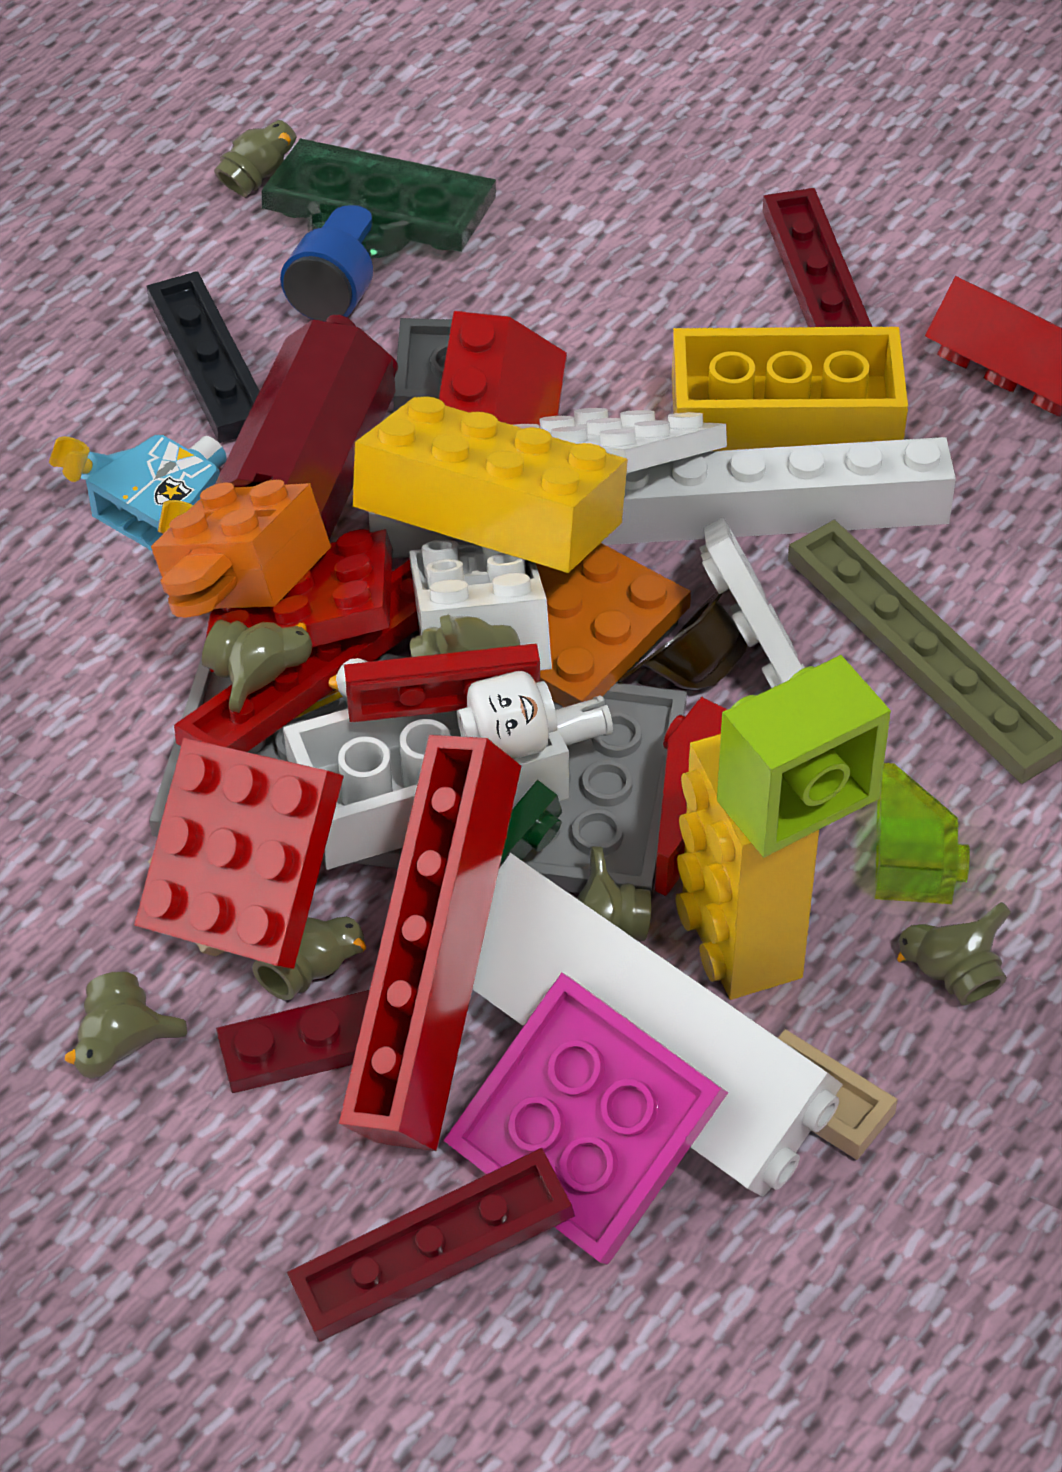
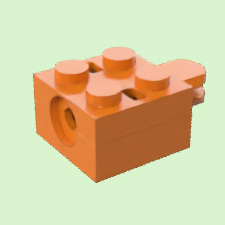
[151,480,331,618]

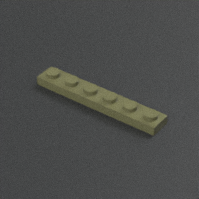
[788,519,1062,784]

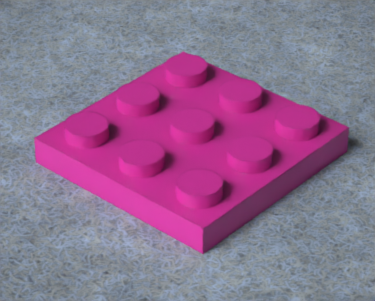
[444,972,729,1265]

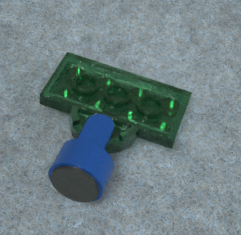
[261,138,496,321]

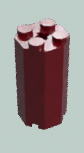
[215,315,398,540]

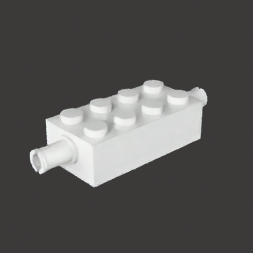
[283,695,613,870]

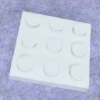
[513,408,727,473]

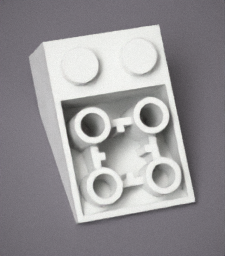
[409,540,552,670]

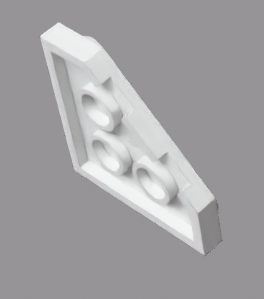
[699,517,805,688]

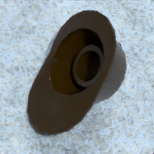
[617,591,747,690]

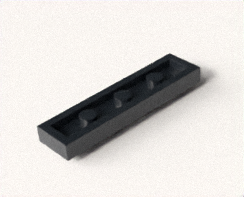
[146,271,260,443]

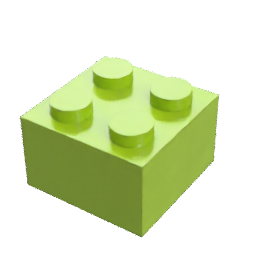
[717,655,891,858]

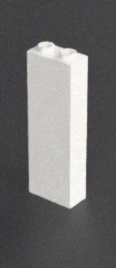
[473,853,843,1197]

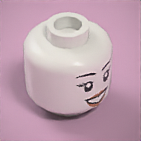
[457,671,558,759]

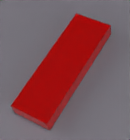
[344,643,540,722]

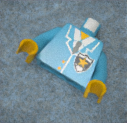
[49,435,227,551]

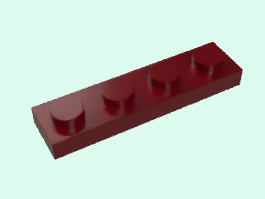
[762,188,872,327]
[287,1148,575,1342]

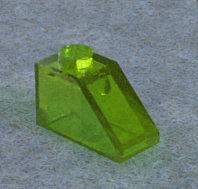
[875,763,970,904]

